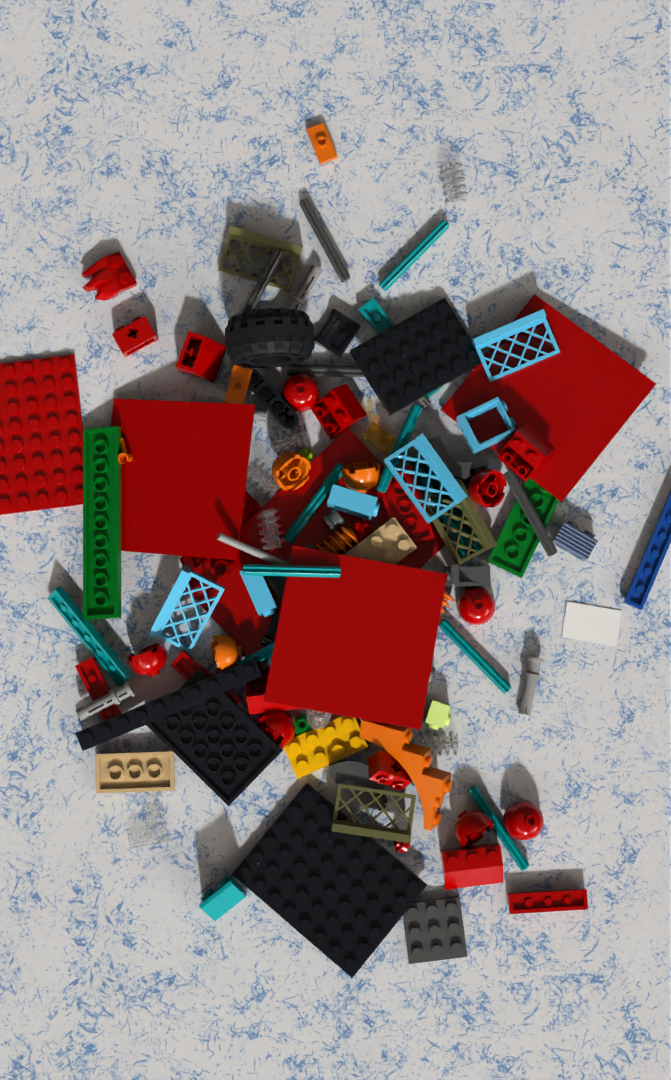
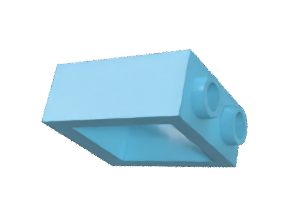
[457,397,517,455]
[327,484,380,521]
[240,570,278,618]

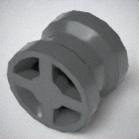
[322,508,345,532]

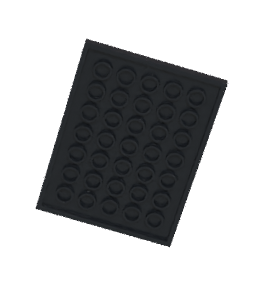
[232,783,427,978]

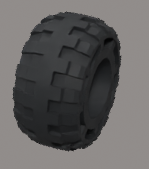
[225,308,315,368]

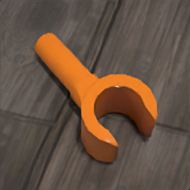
[118,438,132,464]

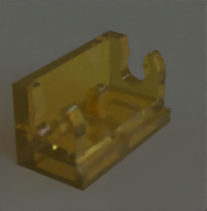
[362,422,396,457]

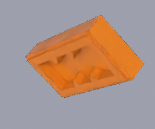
[306,122,337,165]
[224,365,252,404]

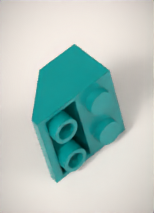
[199,876,247,921]

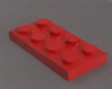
[380,465,435,544]

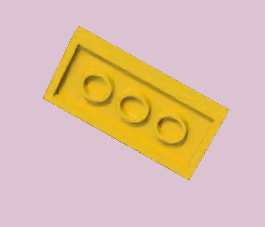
[284,716,368,779]

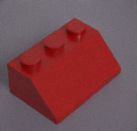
[246,669,303,715]
[440,843,503,890]

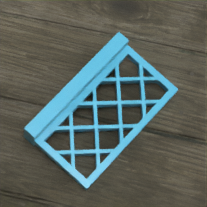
[472,309,560,382]
[383,433,467,524]
[148,564,225,653]

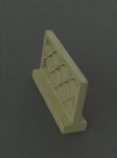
[218,226,303,292]
[420,478,497,565]
[331,783,416,843]

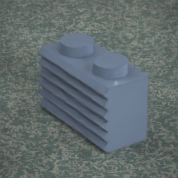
[552,521,598,561]

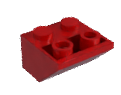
[176,331,226,383]
[311,383,367,440]
[497,423,556,482]

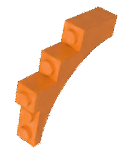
[360,719,452,831]

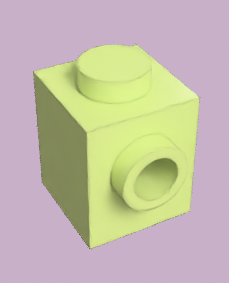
[424,700,451,731]

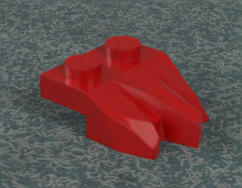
[81,251,137,301]

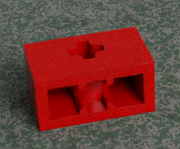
[112,316,158,358]
[368,750,412,791]

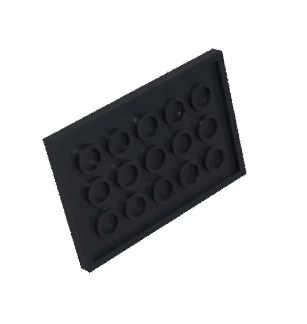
[350,298,481,416]
[147,668,283,806]

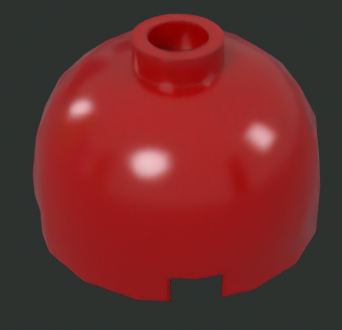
[282,373,320,412]
[468,469,507,508]
[457,587,495,625]
[127,642,167,677]
[258,711,295,749]
[503,801,544,841]
[454,810,494,848]

